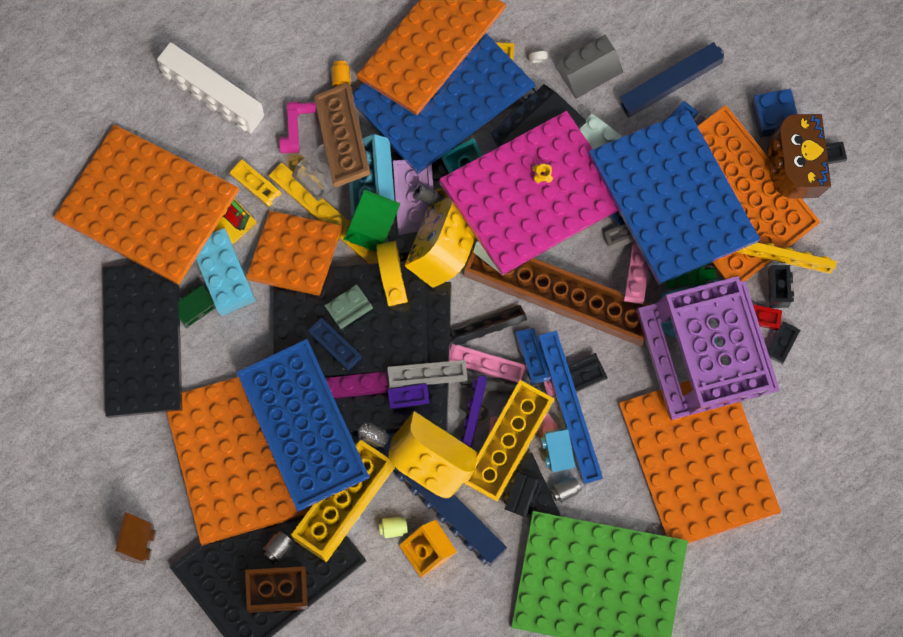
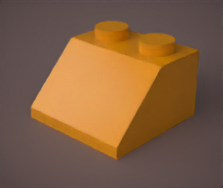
[399,520,457,578]

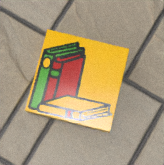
[213,199,257,245]

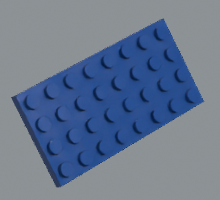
[237,339,370,511]

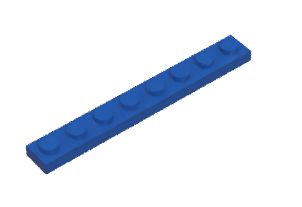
[538,330,603,484]

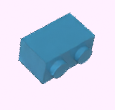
[541,427,575,472]

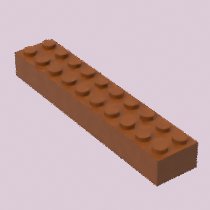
[464,240,652,347]

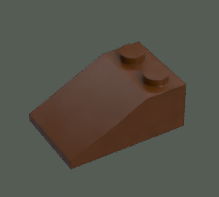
[115,512,156,565]

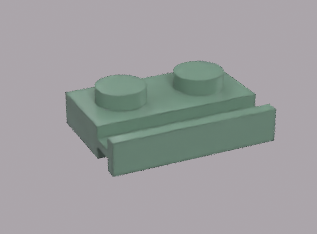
[325,285,373,329]

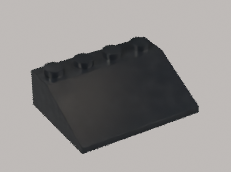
[490,84,586,147]

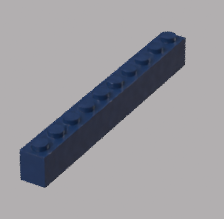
[353,431,507,566]

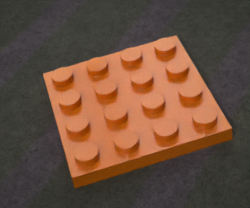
[246,211,342,296]

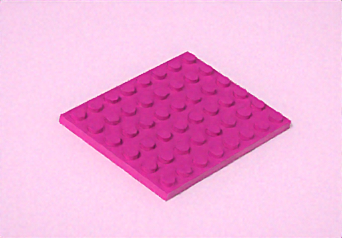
[439,111,618,275]

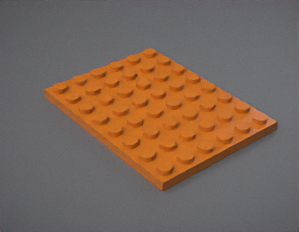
[697,105,821,282]
[53,124,239,285]
[167,377,313,545]
[618,380,781,544]

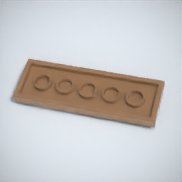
[314,83,370,188]

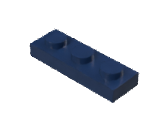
[308,318,362,371]

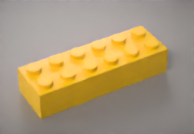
[464,380,554,503]
[291,440,395,562]

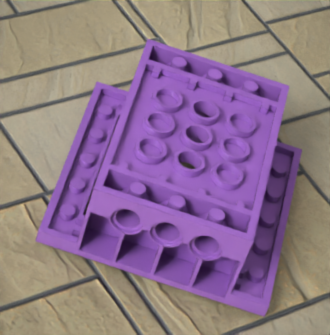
[637,276,780,421]

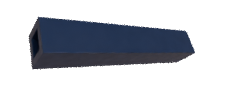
[618,42,724,118]

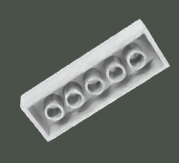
[157,42,264,134]

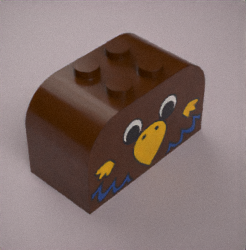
[767,114,831,199]

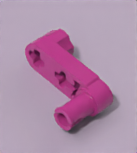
[280,101,316,154]

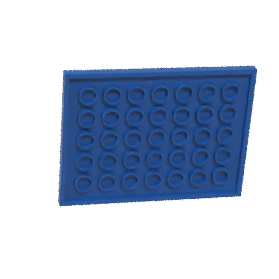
[352,33,535,174]
[588,110,760,285]

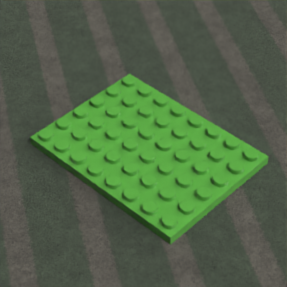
[511,511,688,637]

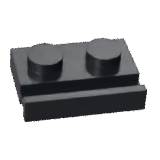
[568,353,608,393]

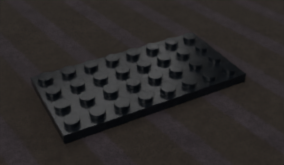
[103,263,183,418]

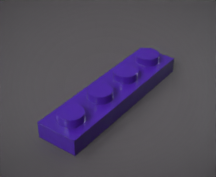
[460,376,488,448]

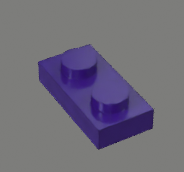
[388,384,430,409]

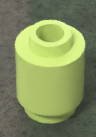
[379,516,408,538]

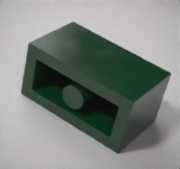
[179,285,216,329]

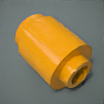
[331,61,351,87]

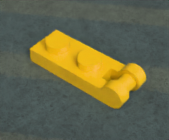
[229,159,282,208]

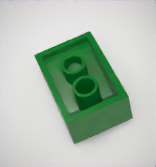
[344,189,400,252]

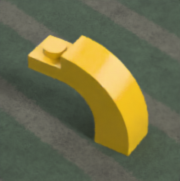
[377,240,408,306]

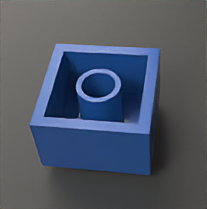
[752,89,797,138]

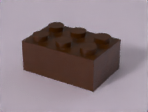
[245,567,308,613]

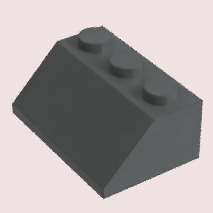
[556,34,623,99]

